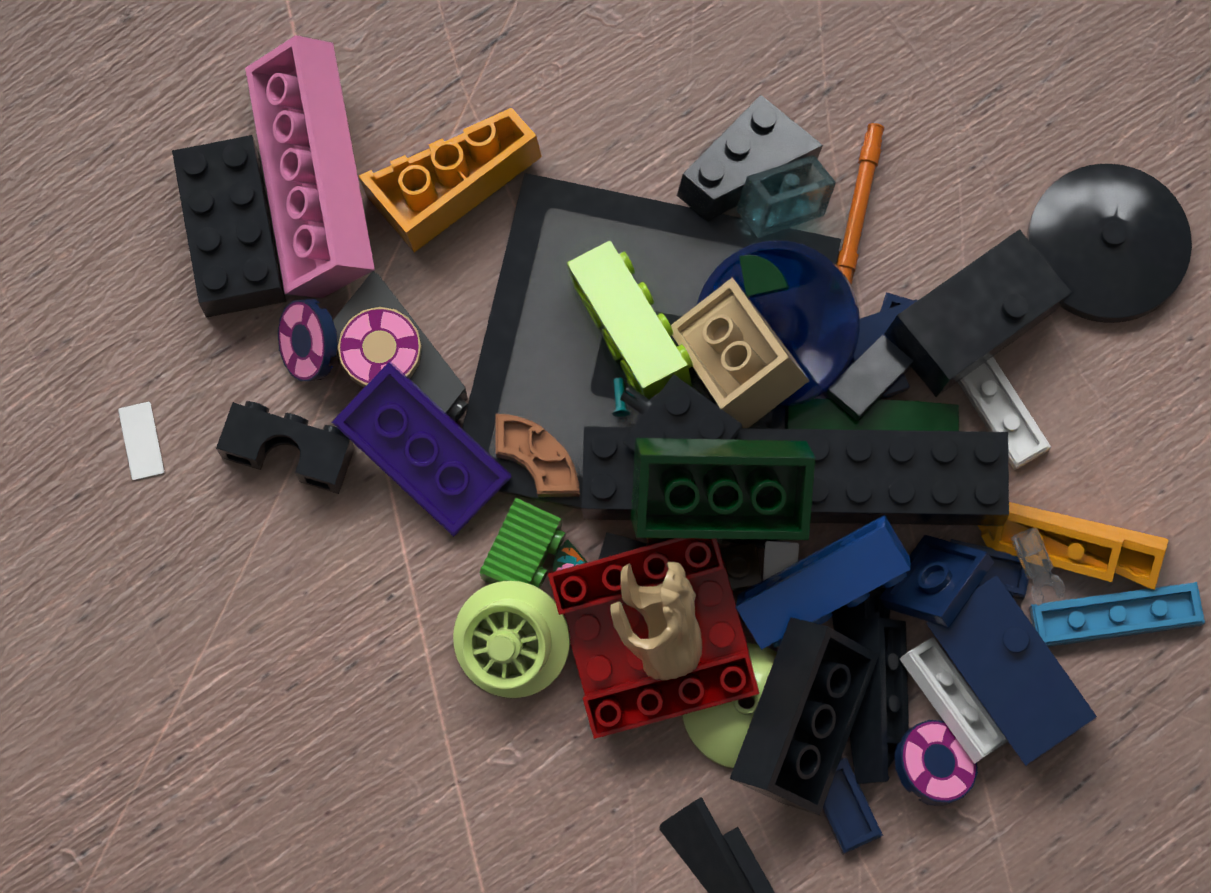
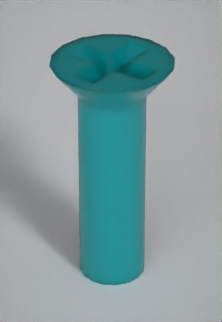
[612,378,630,417]

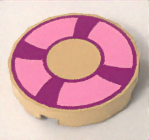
[338,307,422,387]

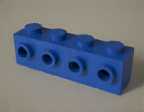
[736,515,911,650]

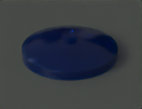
[697,240,860,408]

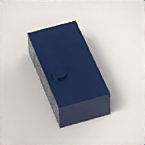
[926,575,1097,766]

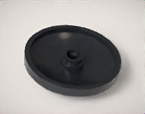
[1027,164,1192,323]

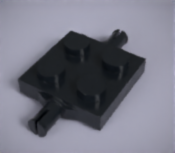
[620,374,743,452]

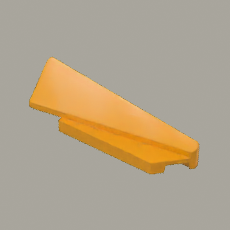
[978,502,1169,590]

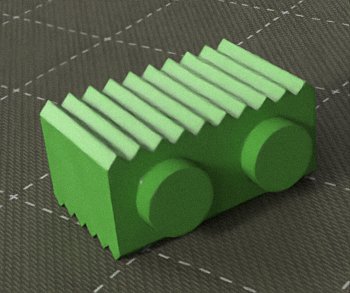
[479,498,566,589]

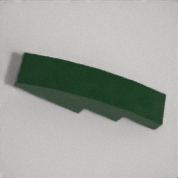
[785,399,959,431]

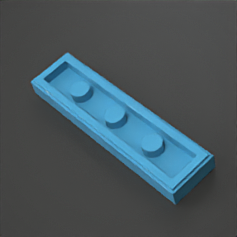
[1029,582,1205,647]

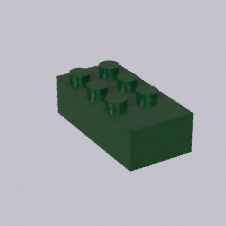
[631,438,815,540]

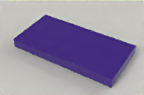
[332,361,512,537]

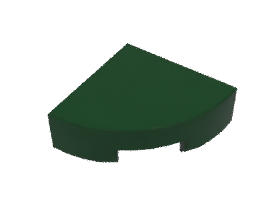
[739,255,789,298]

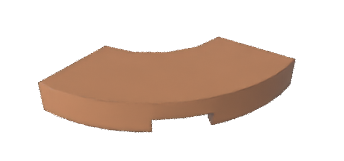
[495,414,580,497]

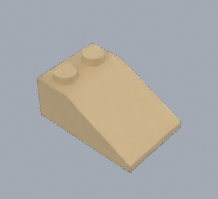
[671,277,810,428]

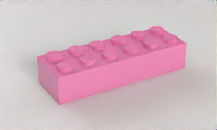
[245,35,375,298]

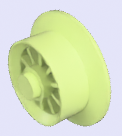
[453,581,570,698]

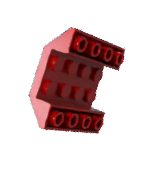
[548,538,760,739]

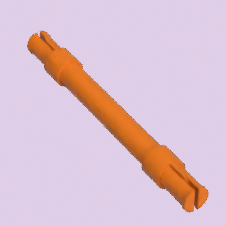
[832,123,885,295]

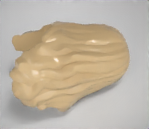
[610,562,702,680]

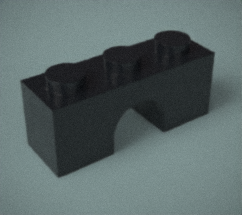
[216,401,355,494]

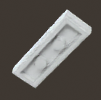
[958,357,1051,470]
[900,637,1008,764]

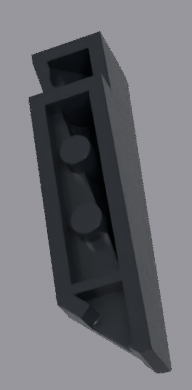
[659,797,775,893]

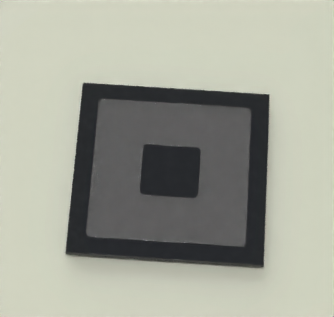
[462,173,841,549]

